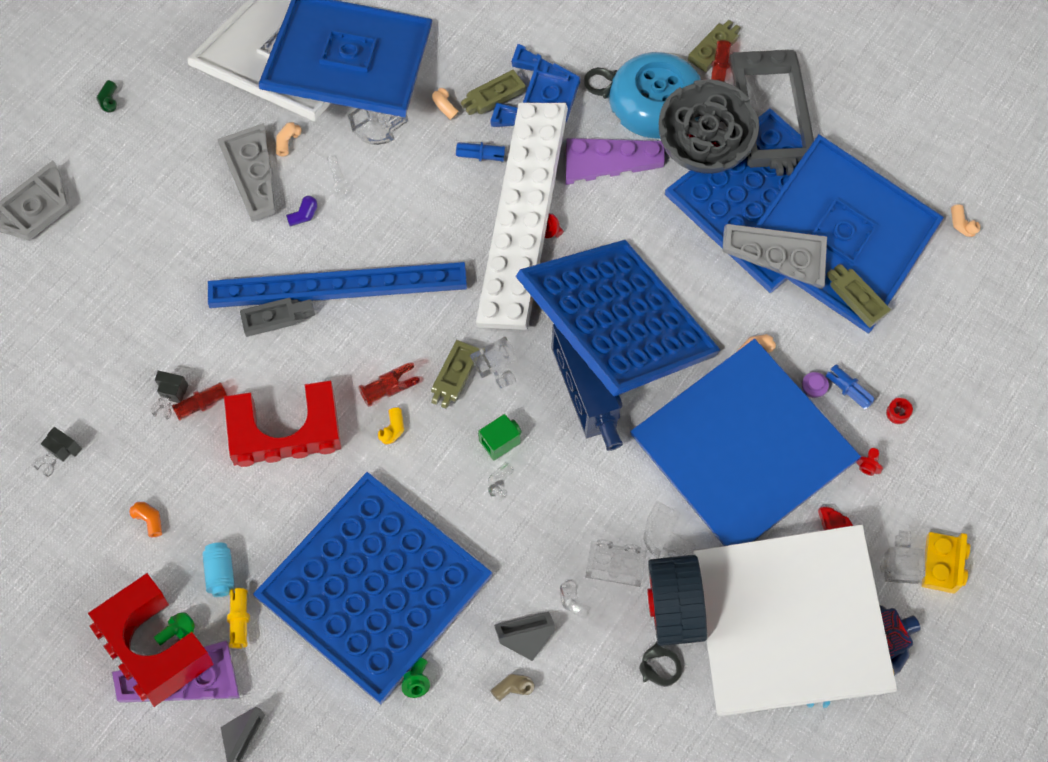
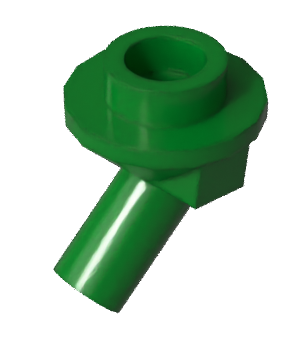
[153,612,195,646]
[401,658,430,698]

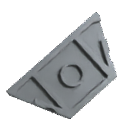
[0,160,69,241]

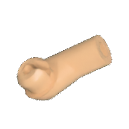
[276,122,301,156]
[951,205,980,237]
[736,334,776,353]

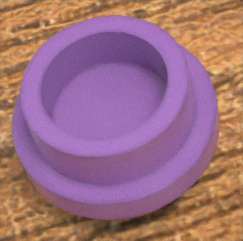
[802,372,829,398]

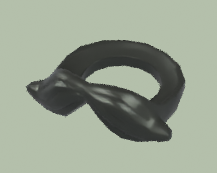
[584,67,617,99]
[639,641,682,687]

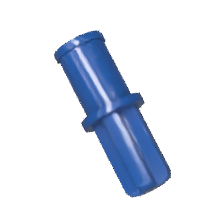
[456,142,505,162]
[826,364,875,409]

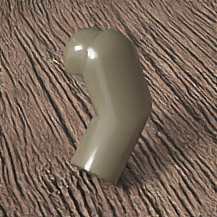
[490,674,535,702]

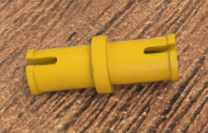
[227,588,250,649]

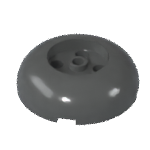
[659,79,759,174]

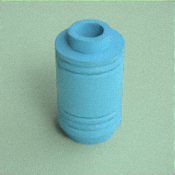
[202,543,235,597]

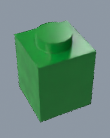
[478,414,522,461]

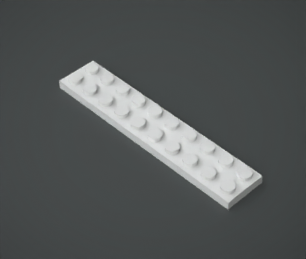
[476,103,568,330]

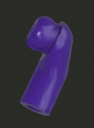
[286,195,317,227]

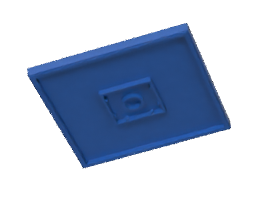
[259,0,432,117]
[755,134,944,334]
[630,338,861,546]

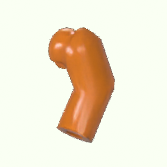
[129,502,162,537]

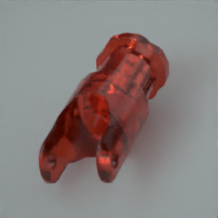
[358,362,420,407]

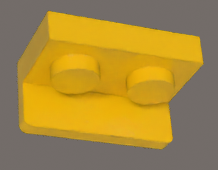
[921,532,970,594]

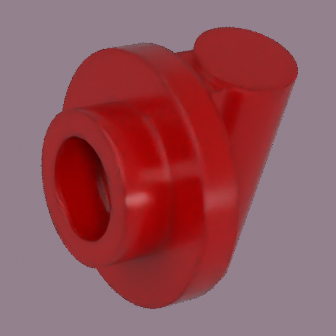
[545,213,564,238]
[856,448,883,476]

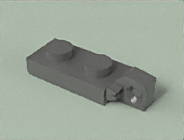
[240,298,315,337]

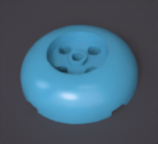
[609,52,701,139]

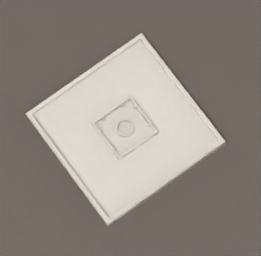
[188,0,331,122]
[694,525,897,716]

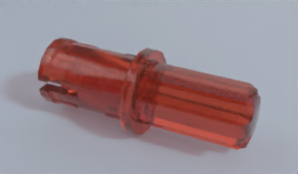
[711,40,732,82]

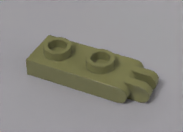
[687,20,741,73]
[461,70,526,115]
[827,264,891,328]
[431,339,480,409]

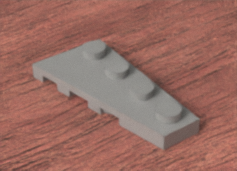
[218,123,276,222]
[723,224,827,289]

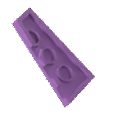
[566,138,664,185]
[112,640,240,703]

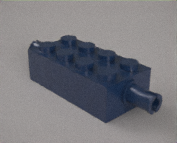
[551,324,623,451]

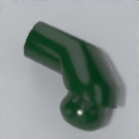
[96,80,117,113]

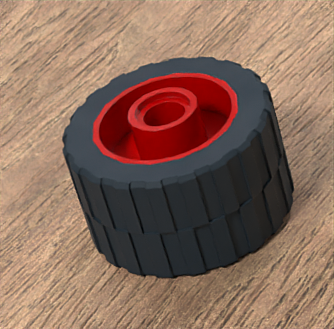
[647,555,707,646]

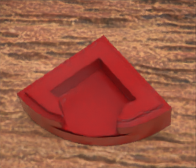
[818,507,853,530]

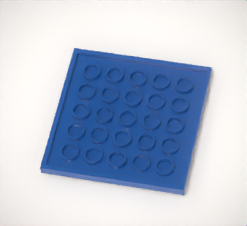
[665,108,803,293]
[515,240,720,396]
[253,472,493,705]

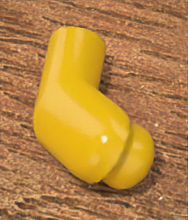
[378,407,404,444]

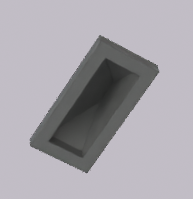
[494,611,555,661]
[220,707,265,762]

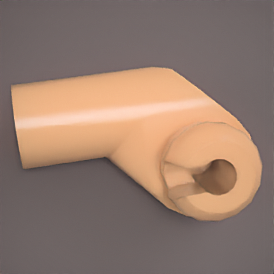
[432,88,459,120]

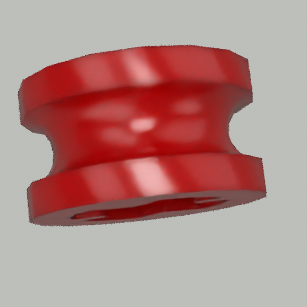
[886,398,913,424]

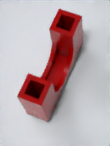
[224,380,341,467]
[88,573,214,707]

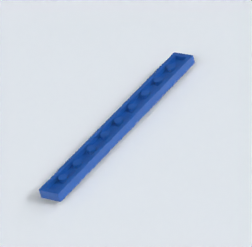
[208,262,467,308]

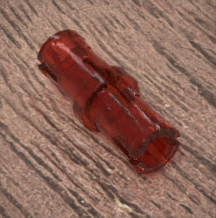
[171,382,228,421]

